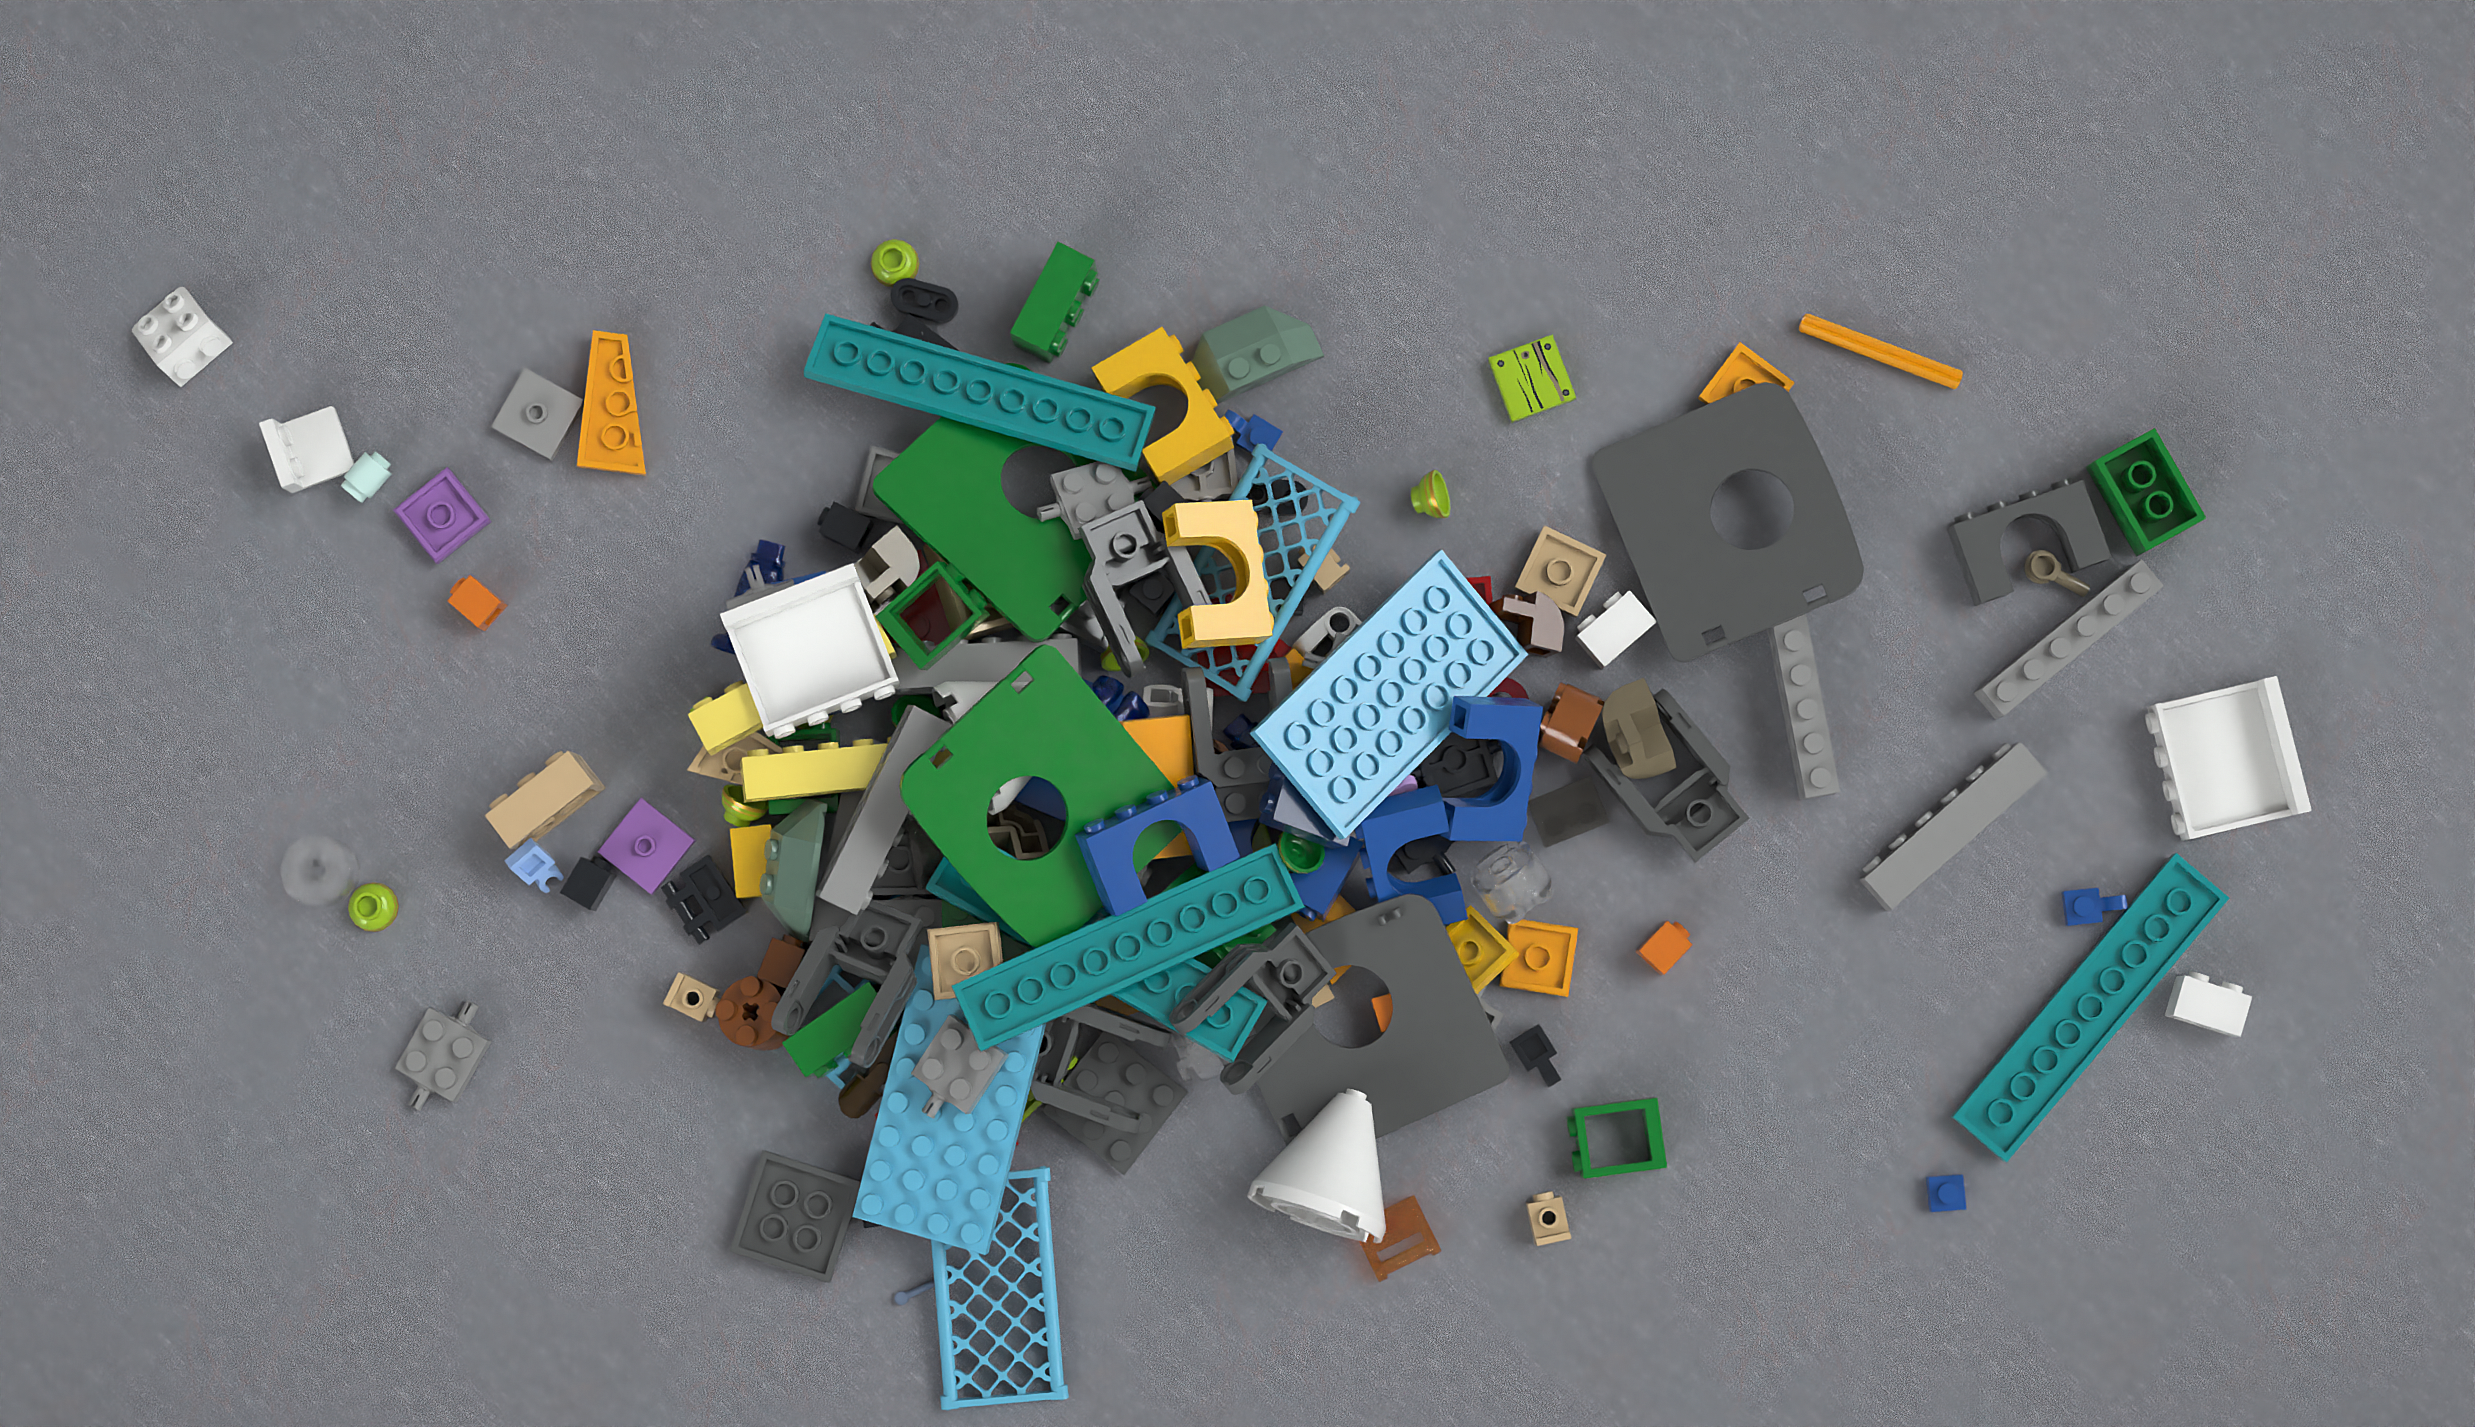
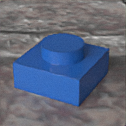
[1926,1174,1967,1212]

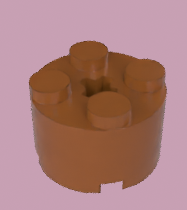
[1537,682,1606,764]
[715,976,790,1051]

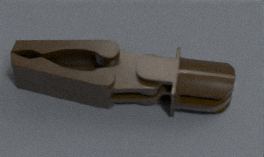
[838,1021,902,1119]

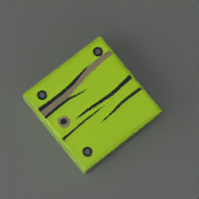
[1488,334,1577,423]

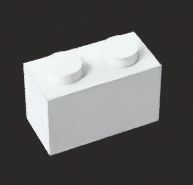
[1575,590,1657,670]
[2165,971,2252,1037]

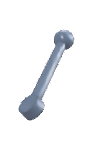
[894,1266,960,1305]

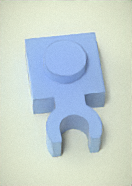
[504,838,564,893]

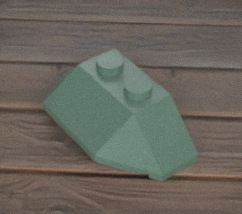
[1192,305,1324,404]
[760,798,827,942]

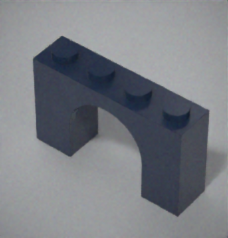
[1259,761,1351,849]

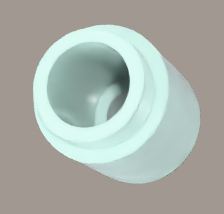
[341,451,392,503]

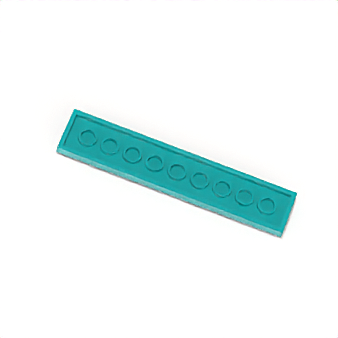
[804,313,1156,472]
[951,843,1304,1052]
[926,847,1268,1064]
[1951,853,2230,1163]

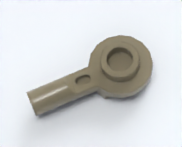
[2024,550,2090,597]

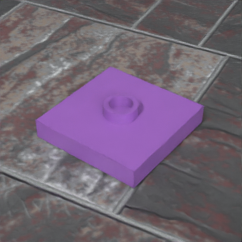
[393,467,492,564]
[598,798,696,895]

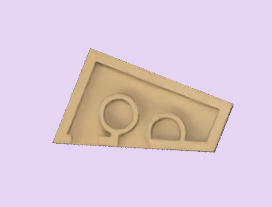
[687,732,796,799]

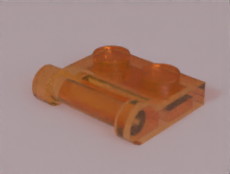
[1359,1194,1442,1283]

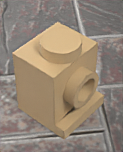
[1297,545,1351,595]
[663,972,721,1022]
[1526,1191,1571,1246]

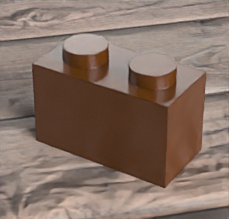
[757,934,808,988]

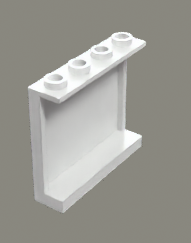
[720,563,901,739]
[2145,676,2312,841]

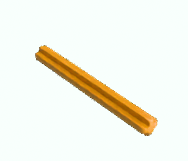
[1799,313,1963,389]

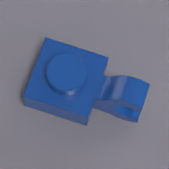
[1224,409,1283,454]
[2061,887,2128,926]

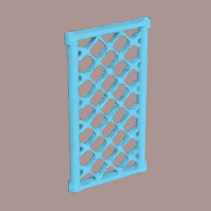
[1144,443,1361,702]
[931,1166,1069,1411]

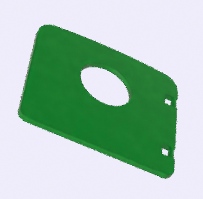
[872,363,1157,643]
[899,644,1183,948]

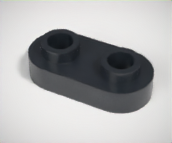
[891,278,959,323]
[1246,479,1308,516]

